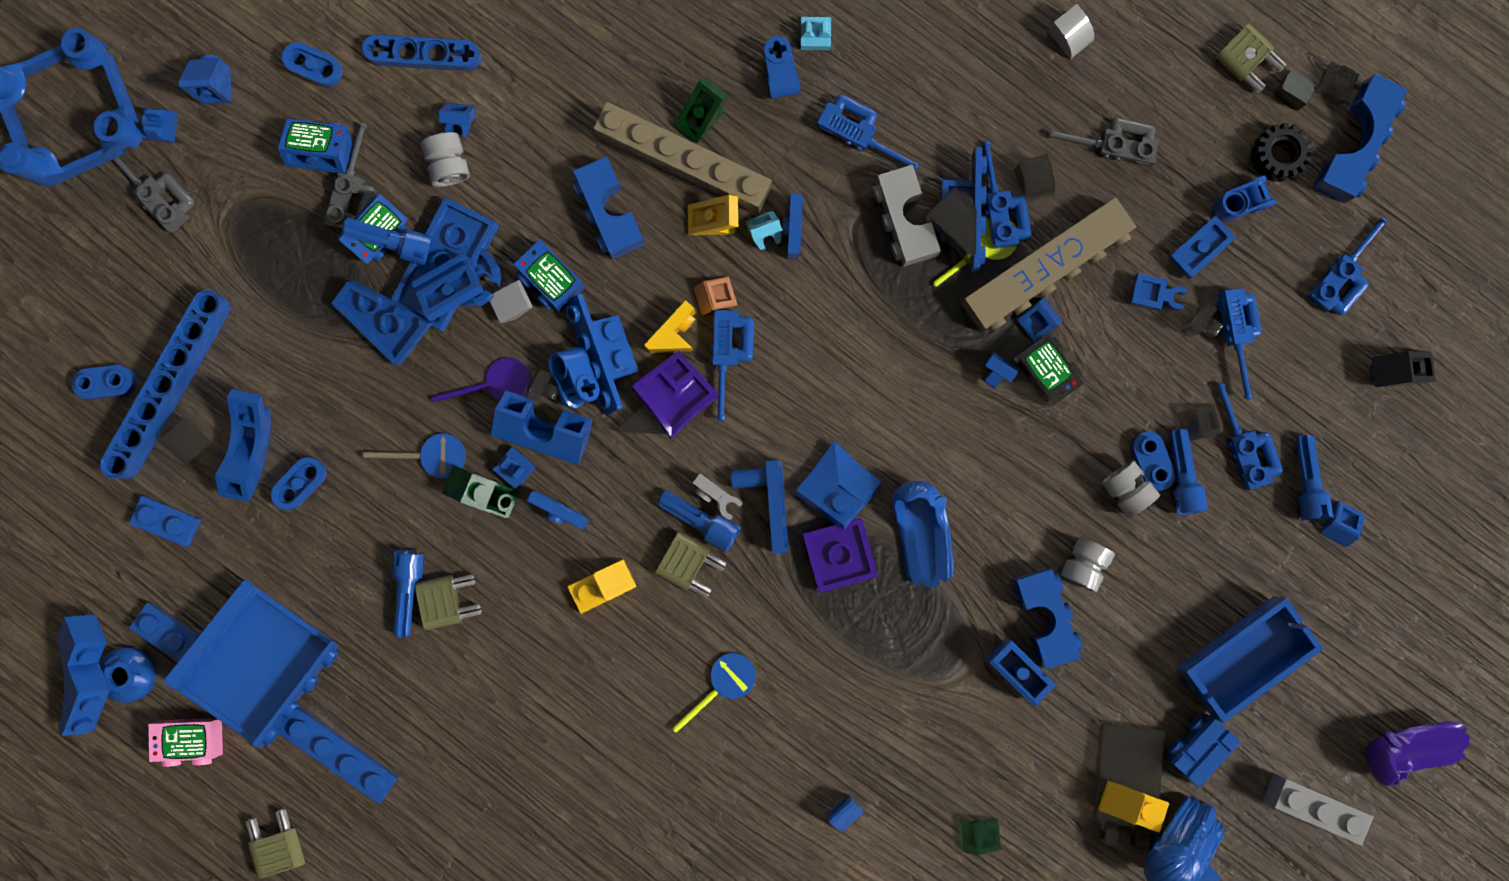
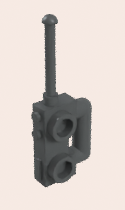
[1048,118,1159,166]
[324,122,375,230]
[112,157,195,233]

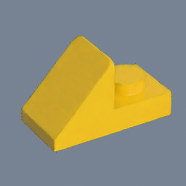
[688,195,738,235]
[644,300,696,353]
[568,559,637,614]
[1098,780,1169,833]

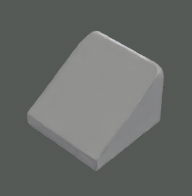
[490,280,533,323]

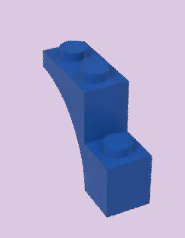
[56,615,110,736]

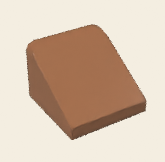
[694,276,738,315]

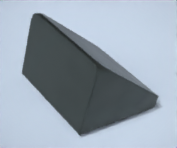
[1273,69,1316,110]

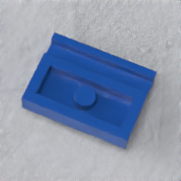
[411,252,484,321]

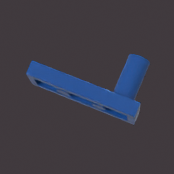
[731,460,789,554]

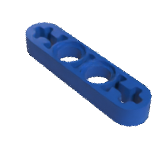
[362,35,482,71]

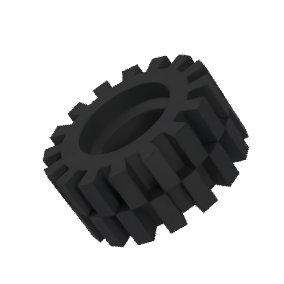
[1251,123,1313,182]

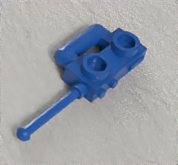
[817,94,919,170]
[982,141,1031,249]
[1307,218,1387,315]
[1216,288,1262,400]
[710,310,754,421]
[1216,383,1283,490]

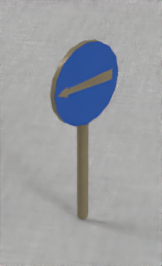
[362,433,466,479]

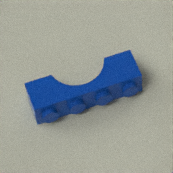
[1312,74,1408,203]

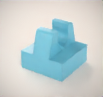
[801,17,831,50]
[745,211,782,250]

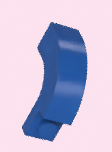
[215,389,271,502]

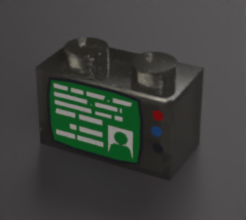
[1013,334,1084,407]

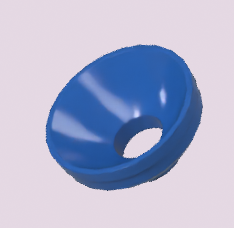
[100,646,157,703]

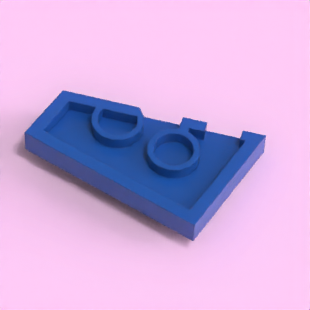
[331,280,435,366]

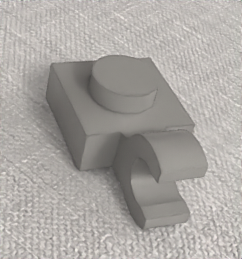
[693,474,742,520]

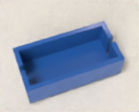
[1176,596,1324,723]

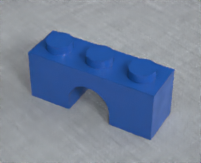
[572,156,645,259]
[491,391,593,465]
[1012,568,1083,669]

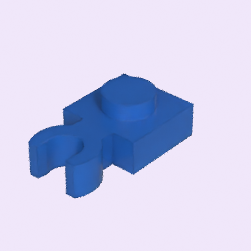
[1129,273,1187,311]

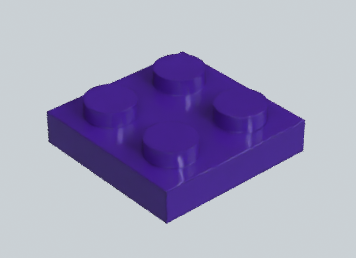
[803,518,878,593]

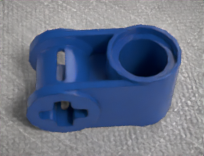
[764,36,801,99]
[1212,175,1277,223]
[548,347,600,409]

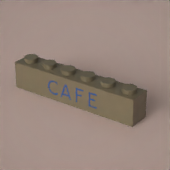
[593,102,772,215]
[961,197,1137,332]

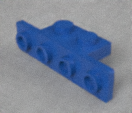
[940,147,987,272]
[566,294,639,416]

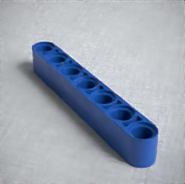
[100,290,230,479]

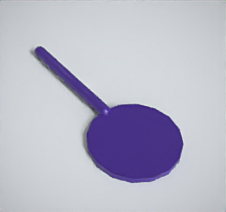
[430,357,531,402]

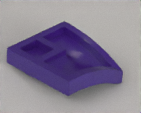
[632,351,718,440]

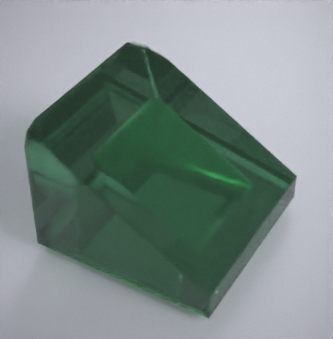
[960,818,1001,856]

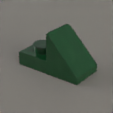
[674,77,728,144]

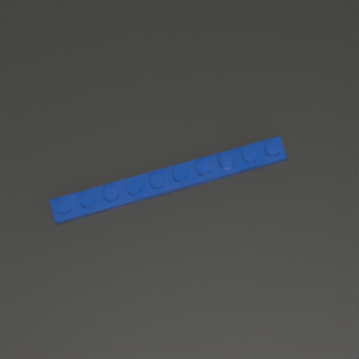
[129,602,399,804]

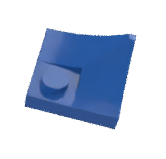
[796,441,882,530]

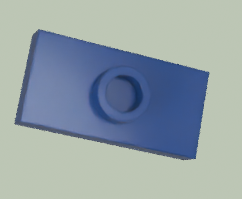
[782,193,803,260]
[527,491,590,530]

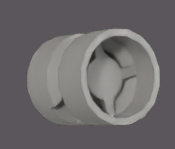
[420,132,470,187]
[1101,460,1160,518]
[1060,536,1115,593]

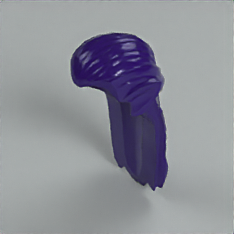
[1365,721,1470,787]

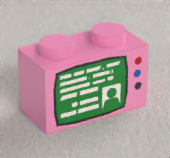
[149,718,223,767]

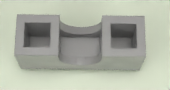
[873,165,941,267]
[1262,773,1373,846]

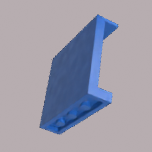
[163,579,339,749]

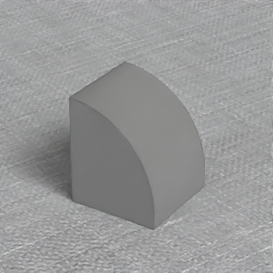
[1048,4,1094,59]

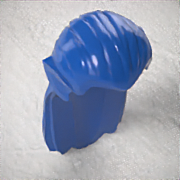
[891,480,954,588]
[1144,795,1224,881]

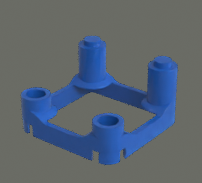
[0,28,142,187]

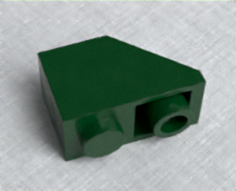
[442,465,520,519]

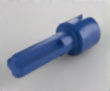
[342,218,433,266]
[1170,428,1208,515]
[1296,435,1333,521]
[658,491,741,553]
[391,550,424,637]

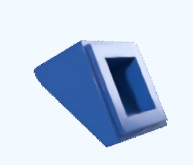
[1016,298,1062,343]
[1321,501,1365,547]
[827,795,863,831]

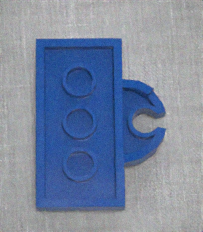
[391,197,501,332]

